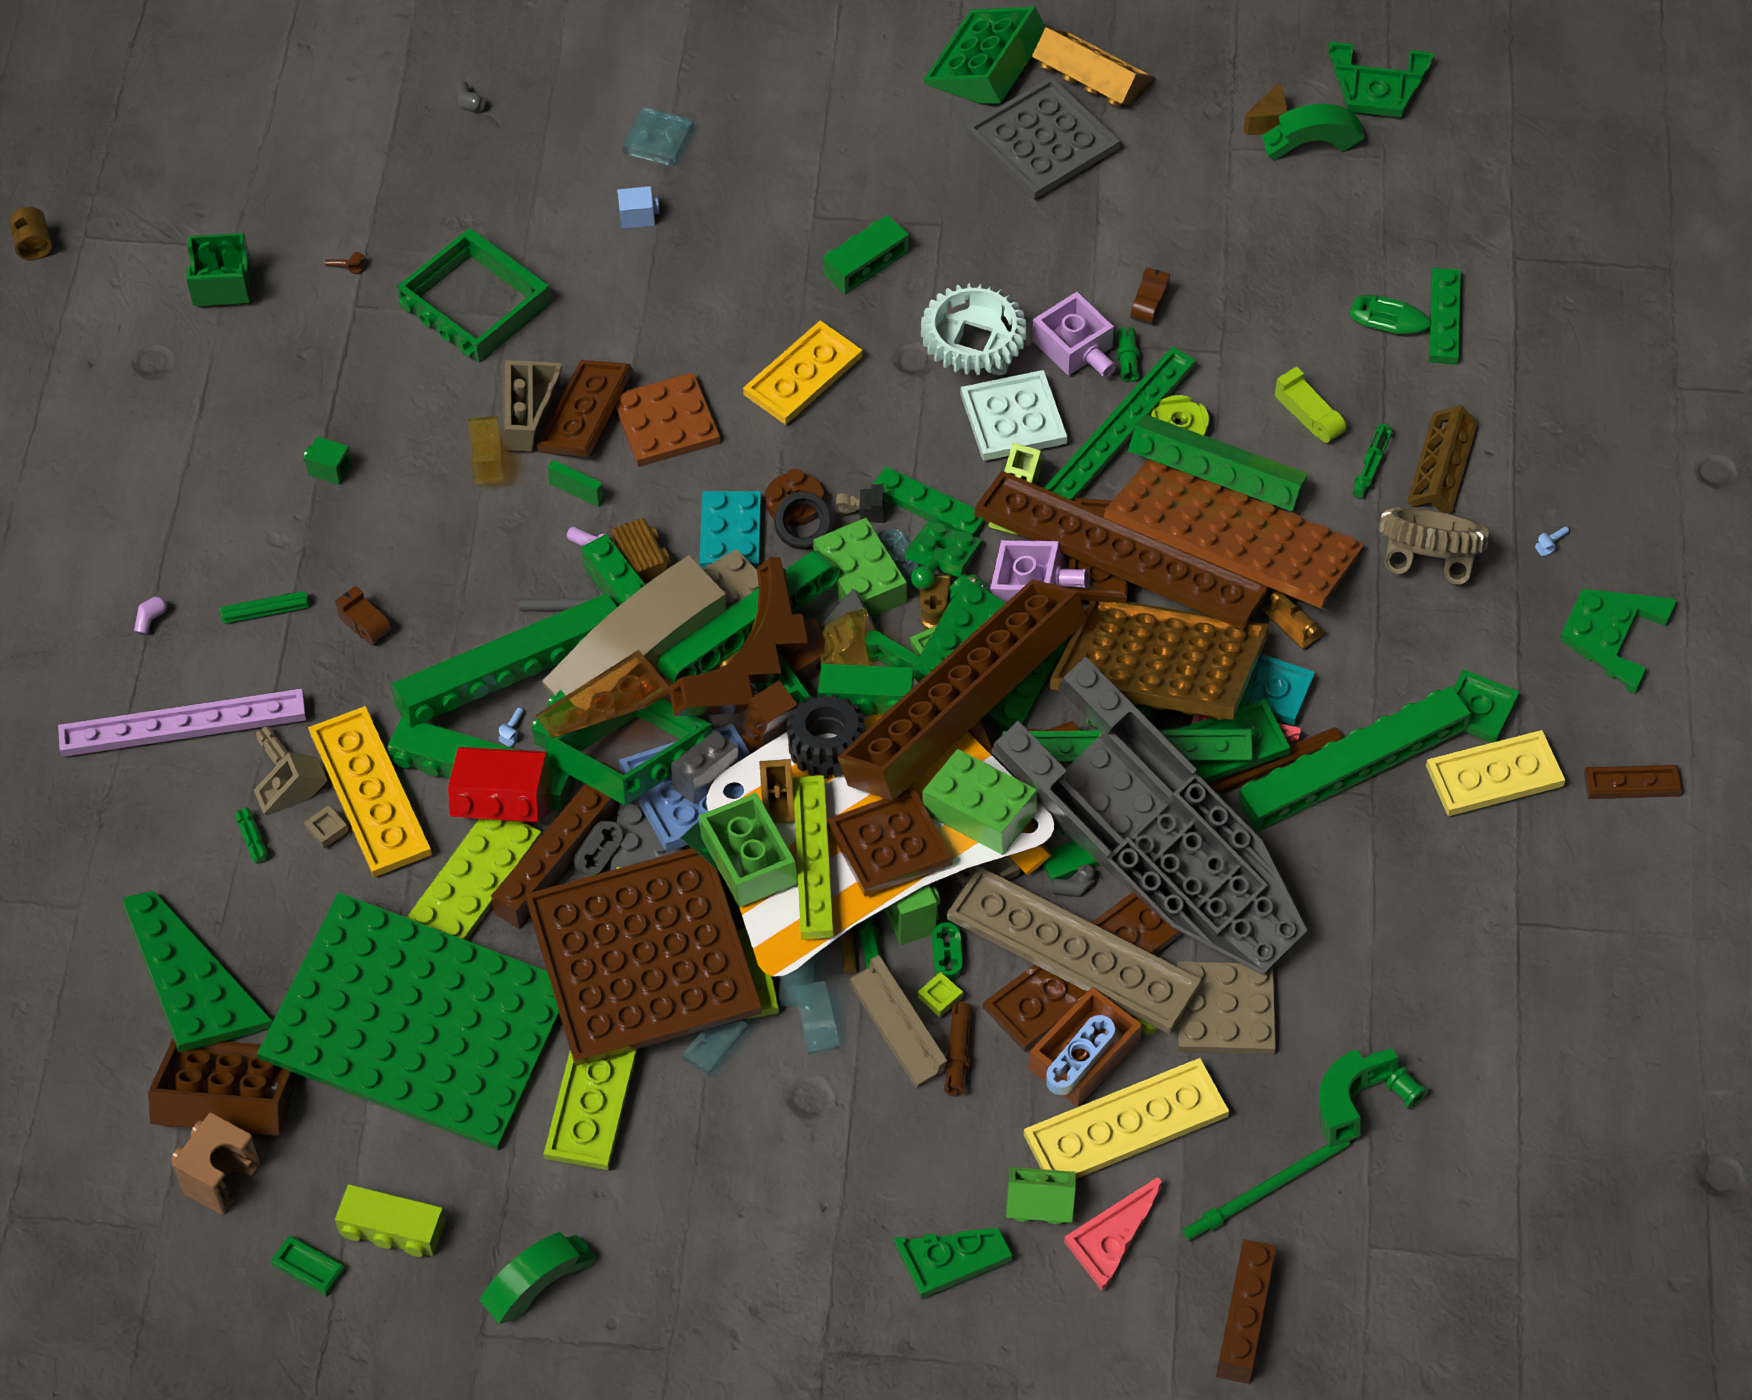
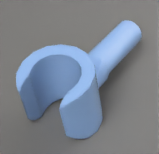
[1535,526,1569,557]
[499,708,524,747]

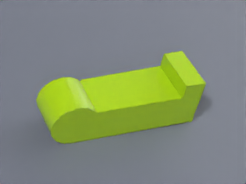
[1275,366,1346,443]

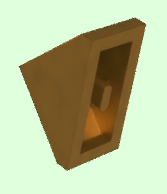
[1243,83,1287,135]
[759,759,795,823]

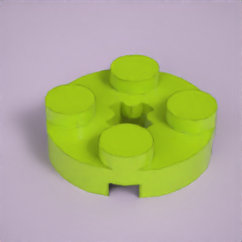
[1151,395,1209,436]

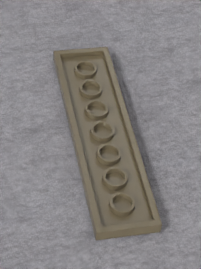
[947,866,1201,1034]

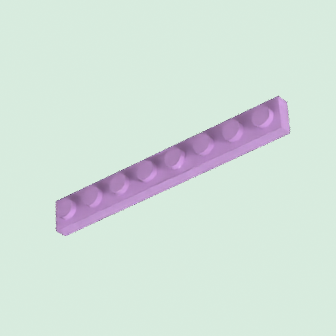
[58,689,306,757]

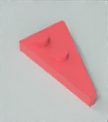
[1064,1177,1163,1291]

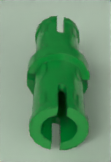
[1117,327,1140,383]

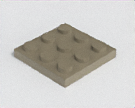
[1177,961,1275,1055]

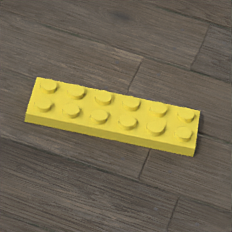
[1024,1058,1229,1179]

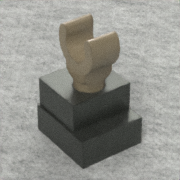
[836,484,885,523]

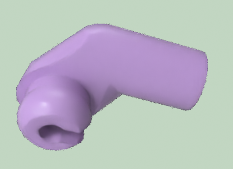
[567,527,610,546]
[134,597,167,635]

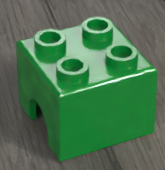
[186,233,251,306]

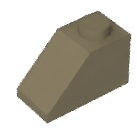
[254,752,327,815]

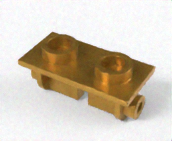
[1262,591,1325,650]

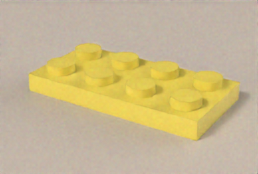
[1426,730,1565,816]

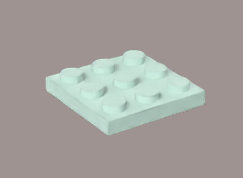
[960,370,1067,461]

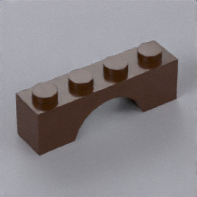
[1216,1239,1276,1384]

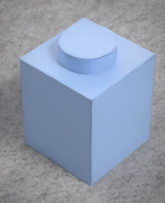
[617,186,659,229]

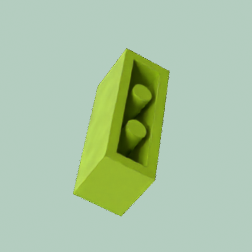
[335,1184,446,1257]

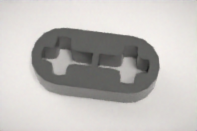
[573,821,623,875]

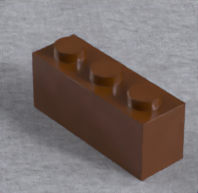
[741,680,798,752]

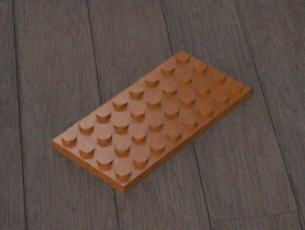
[1103,459,1364,608]

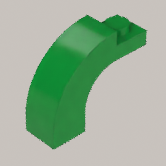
[1262,104,1365,161]
[1319,1048,1398,1147]
[479,1232,597,1324]

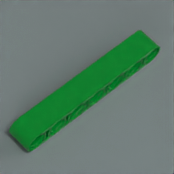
[657,550,840,684]

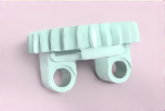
[921,283,1026,376]

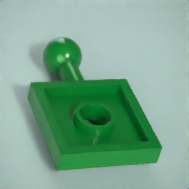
[905,521,982,590]

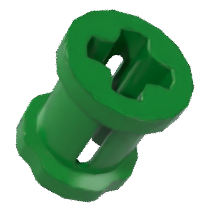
[1385,1067,1429,1110]

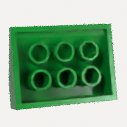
[923,6,1046,104]

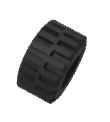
[787,694,865,778]

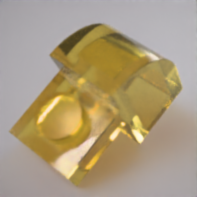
[468,415,504,485]

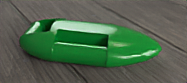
[1349,295,1431,334]

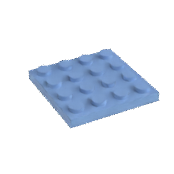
[619,724,750,852]

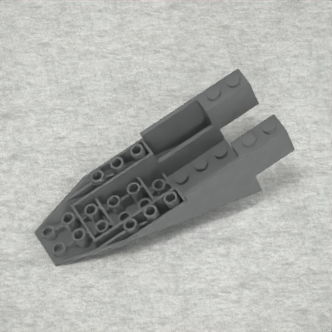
[991,657,1307,975]

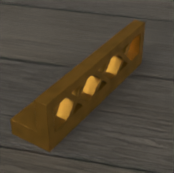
[1407,405,1478,513]

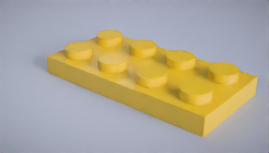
[743,321,863,425]

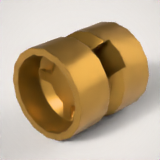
[9,207,52,260]

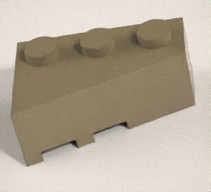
[502,360,563,452]

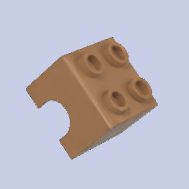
[171,1113,261,1215]

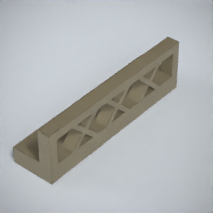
[849,955,947,1089]

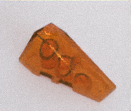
[535,650,670,738]

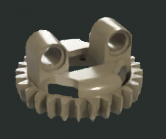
[1379,507,1490,585]

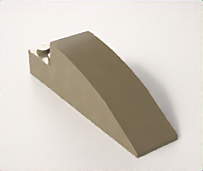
[542,549,759,714]

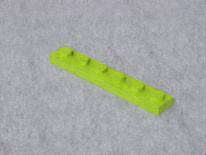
[793,775,834,940]

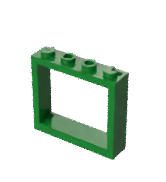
[397,228,551,363]
[545,683,712,806]

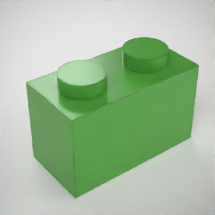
[1006,1167,1075,1224]

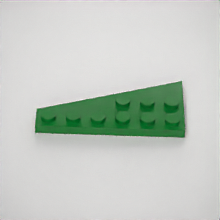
[123,891,272,1053]

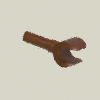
[325,252,367,274]

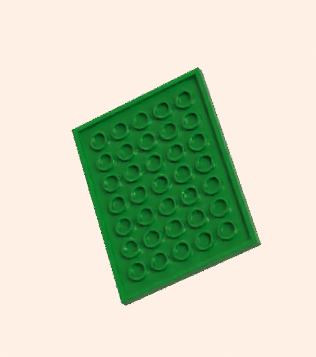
[257,892,560,1151]

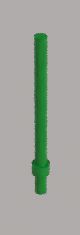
[1181,1141,1350,1241]

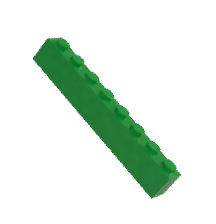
[392,593,617,727]
[1238,686,1471,833]

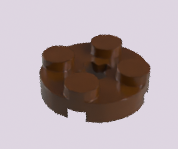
[765,469,824,526]

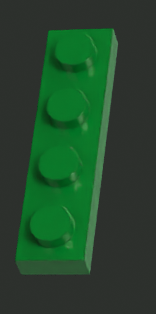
[1428,267,1460,365]
[873,466,986,537]

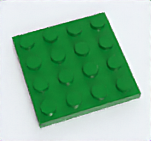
[913,577,1066,731]

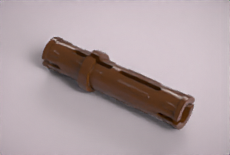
[944,1002,973,1096]

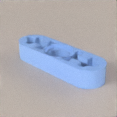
[1046,1015,1115,1095]

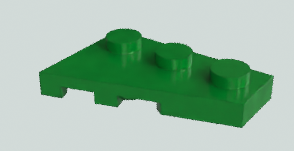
[893,1228,1012,1299]

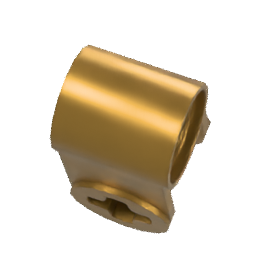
[920,574,951,630]

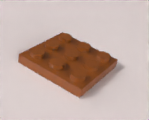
[614,372,720,467]

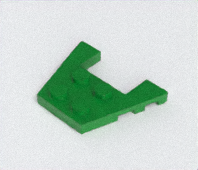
[1328,41,1434,117]
[1560,588,1677,694]

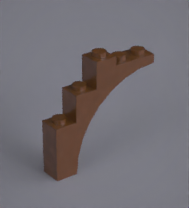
[669,557,808,717]

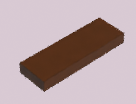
[1584,765,1682,799]

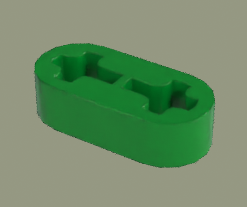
[932,922,962,982]

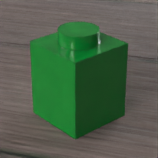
[303,436,352,485]

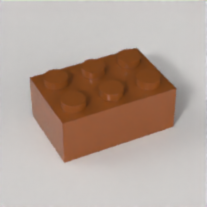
[1028,987,1142,1107]

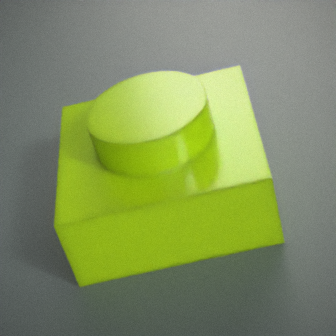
[918,972,963,1018]

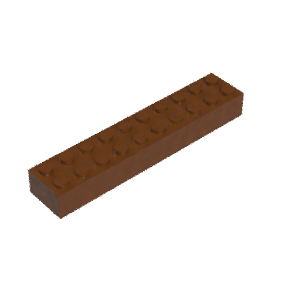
[837,579,1087,801]

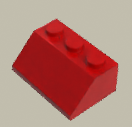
[448,747,550,822]

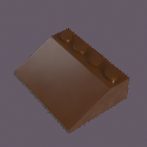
[148,1039,296,1136]

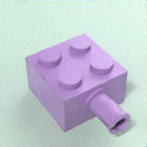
[1032,292,1116,378]
[990,540,1089,602]

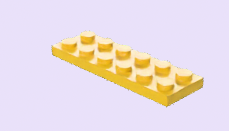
[308,706,432,878]

